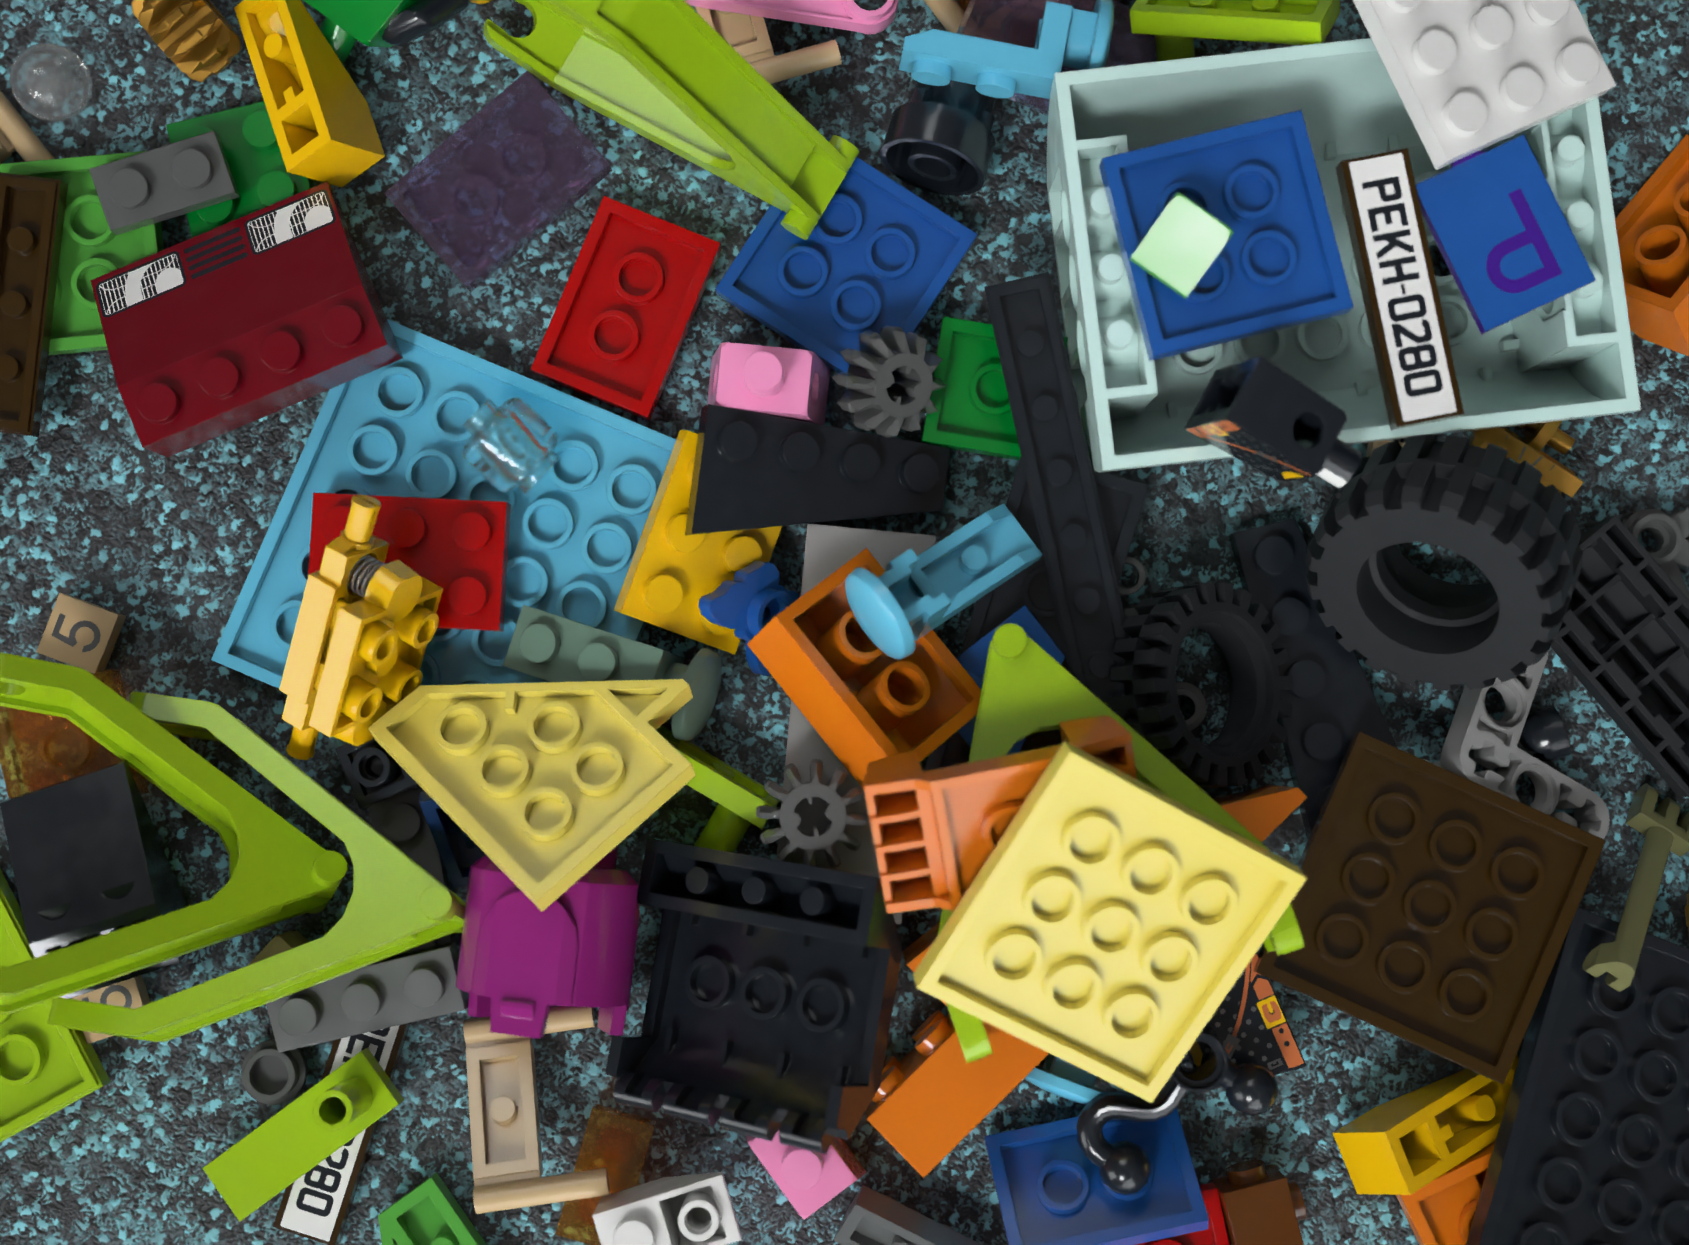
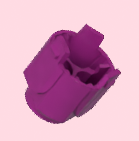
[456,844,640,1039]

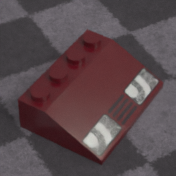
[90,182,403,457]

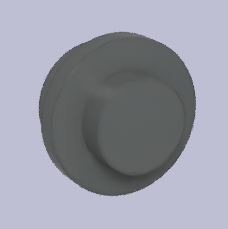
[241,1039,308,1105]

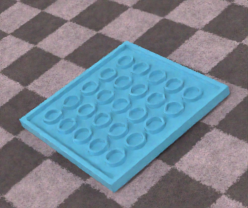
[211,319,676,688]

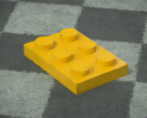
[613,430,782,655]

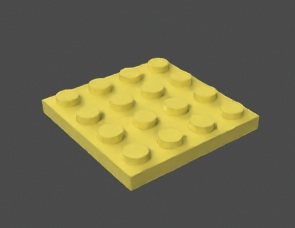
[913,741,1307,1103]

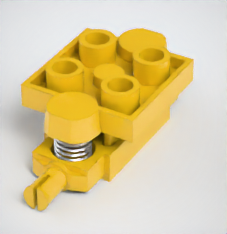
[279,494,443,760]

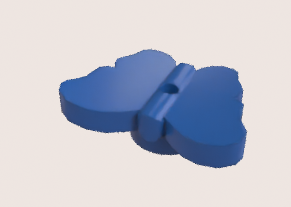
[698,560,800,676]

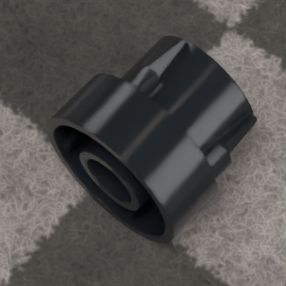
[880,80,997,196]

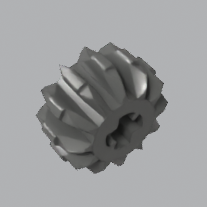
[832,325,947,437]
[756,759,869,868]

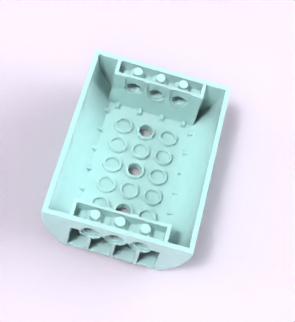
[1047,14,1641,473]

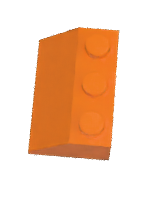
[1615,134,1689,357]
[747,548,981,790]

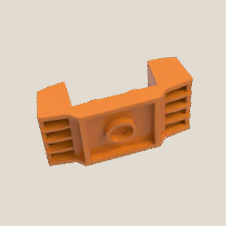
[863,715,1137,914]

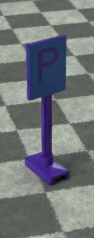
[1416,134,1596,335]

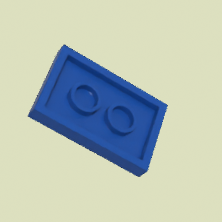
[984,1108,1209,1245]

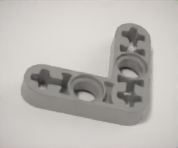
[1440,651,1610,839]

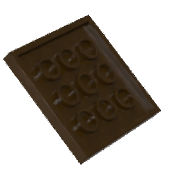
[1253,732,1606,1085]

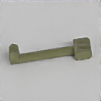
[1582,784,1689,992]

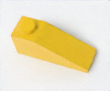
[234,0,385,188]
[1333,1054,1519,1195]

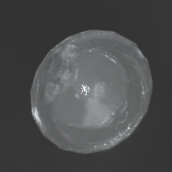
[9,43,93,122]

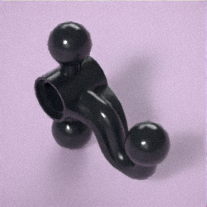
[1076,1024,1278,1195]

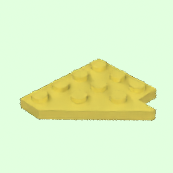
[368,679,696,912]

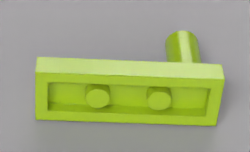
[1130,0,1340,62]
[656,725,780,853]
[202,1047,405,1222]

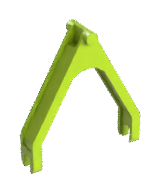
[483,0,859,240]
[938,623,1304,1063]
[0,653,347,1015]
[47,692,466,1042]

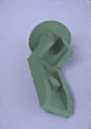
[503,605,722,741]

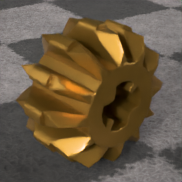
[131,0,241,82]

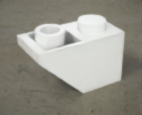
[592,1172,742,1245]

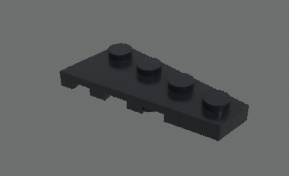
[685,404,950,536]

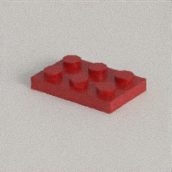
[530,196,722,421]
[308,492,511,632]

